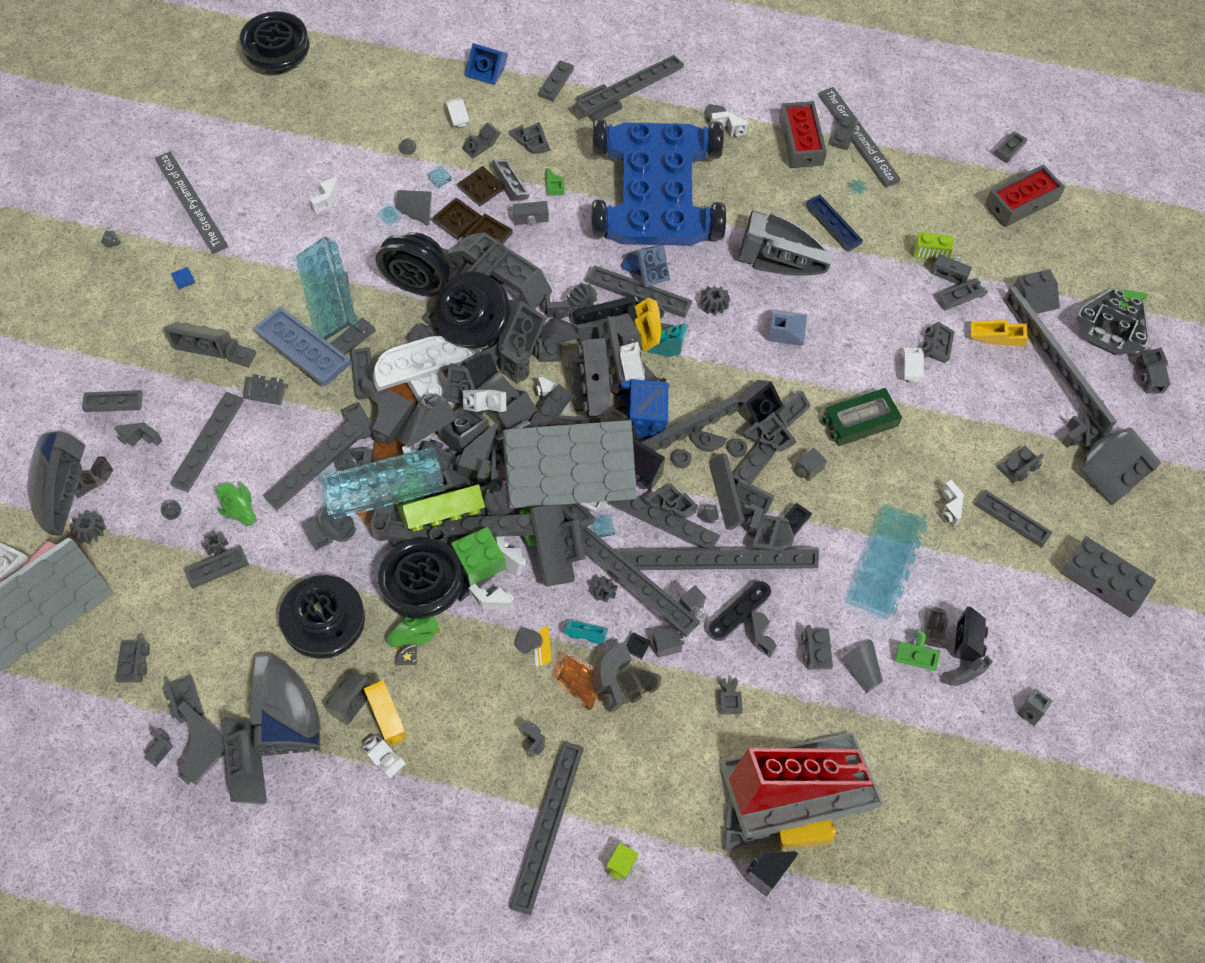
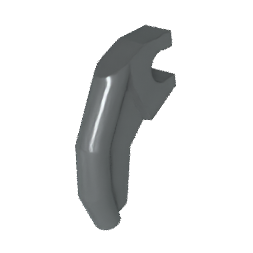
[947,656,993,686]

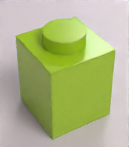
[606,843,639,881]

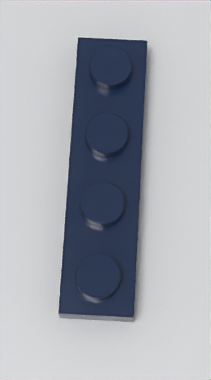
[806,194,863,252]

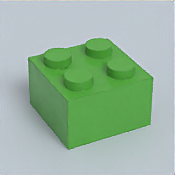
[451,527,506,586]

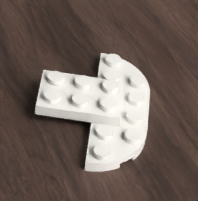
[373,336,474,406]

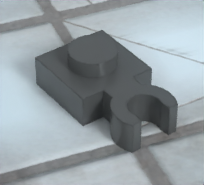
[720,678,743,715]

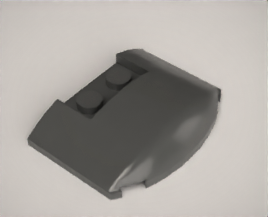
[1081,428,1161,505]

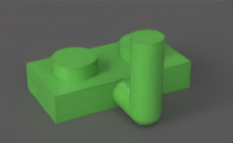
[895,630,941,671]

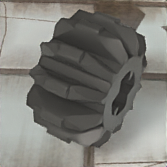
[567,282,598,311]
[700,284,730,316]
[69,510,106,545]

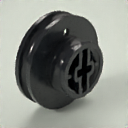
[240,11,310,72]
[375,232,451,297]
[434,271,510,349]
[378,538,464,619]
[279,575,365,659]

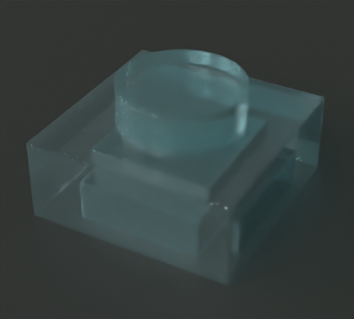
[427,166,452,188]
[377,203,402,226]
[592,514,615,538]

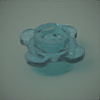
[851,178,868,194]

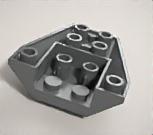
[1076,288,1150,355]

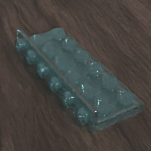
[296,236,358,340]
[322,447,445,520]
[846,504,929,620]

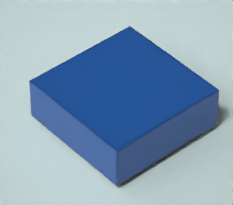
[622,253,641,275]
[171,267,195,289]

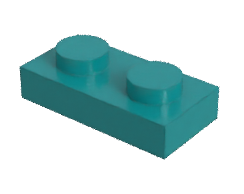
[564,619,608,644]

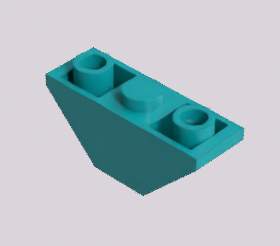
[642,323,687,357]

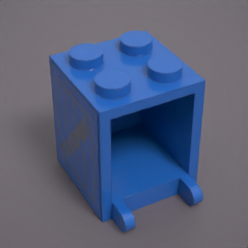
[617,379,669,439]

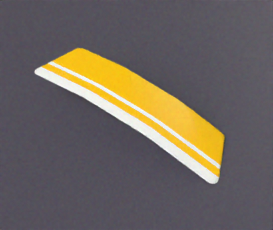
[534,625,552,667]

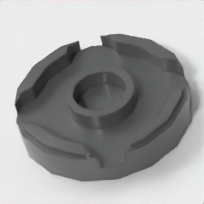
[318,507,356,542]

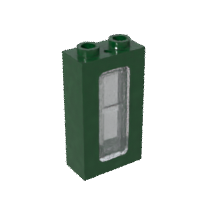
[822,388,902,446]

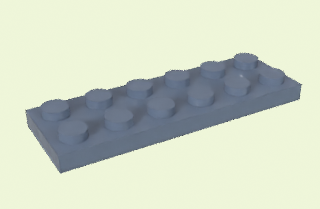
[253,306,352,387]

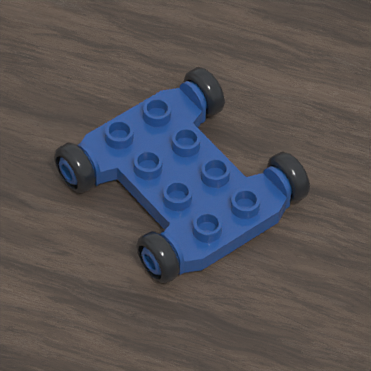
[591,119,726,245]

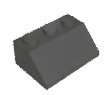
[164,322,232,359]

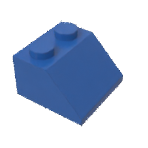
[465,43,508,85]

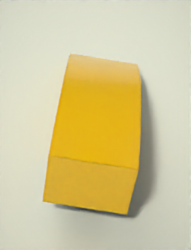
[635,298,661,352]
[971,320,1027,347]

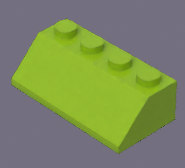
[396,485,485,532]

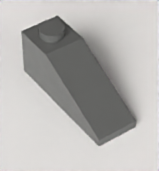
[455,423,499,480]

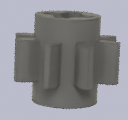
[202,531,229,556]
[592,576,618,603]

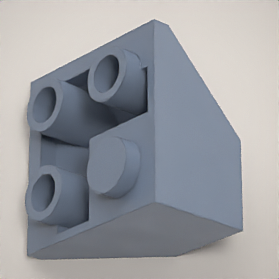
[637,245,670,287]
[768,309,807,346]

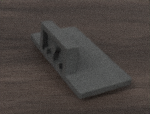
[221,717,267,804]

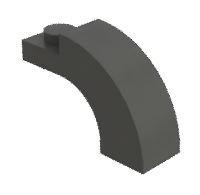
[593,642,632,712]

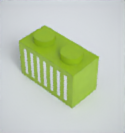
[913,232,953,260]

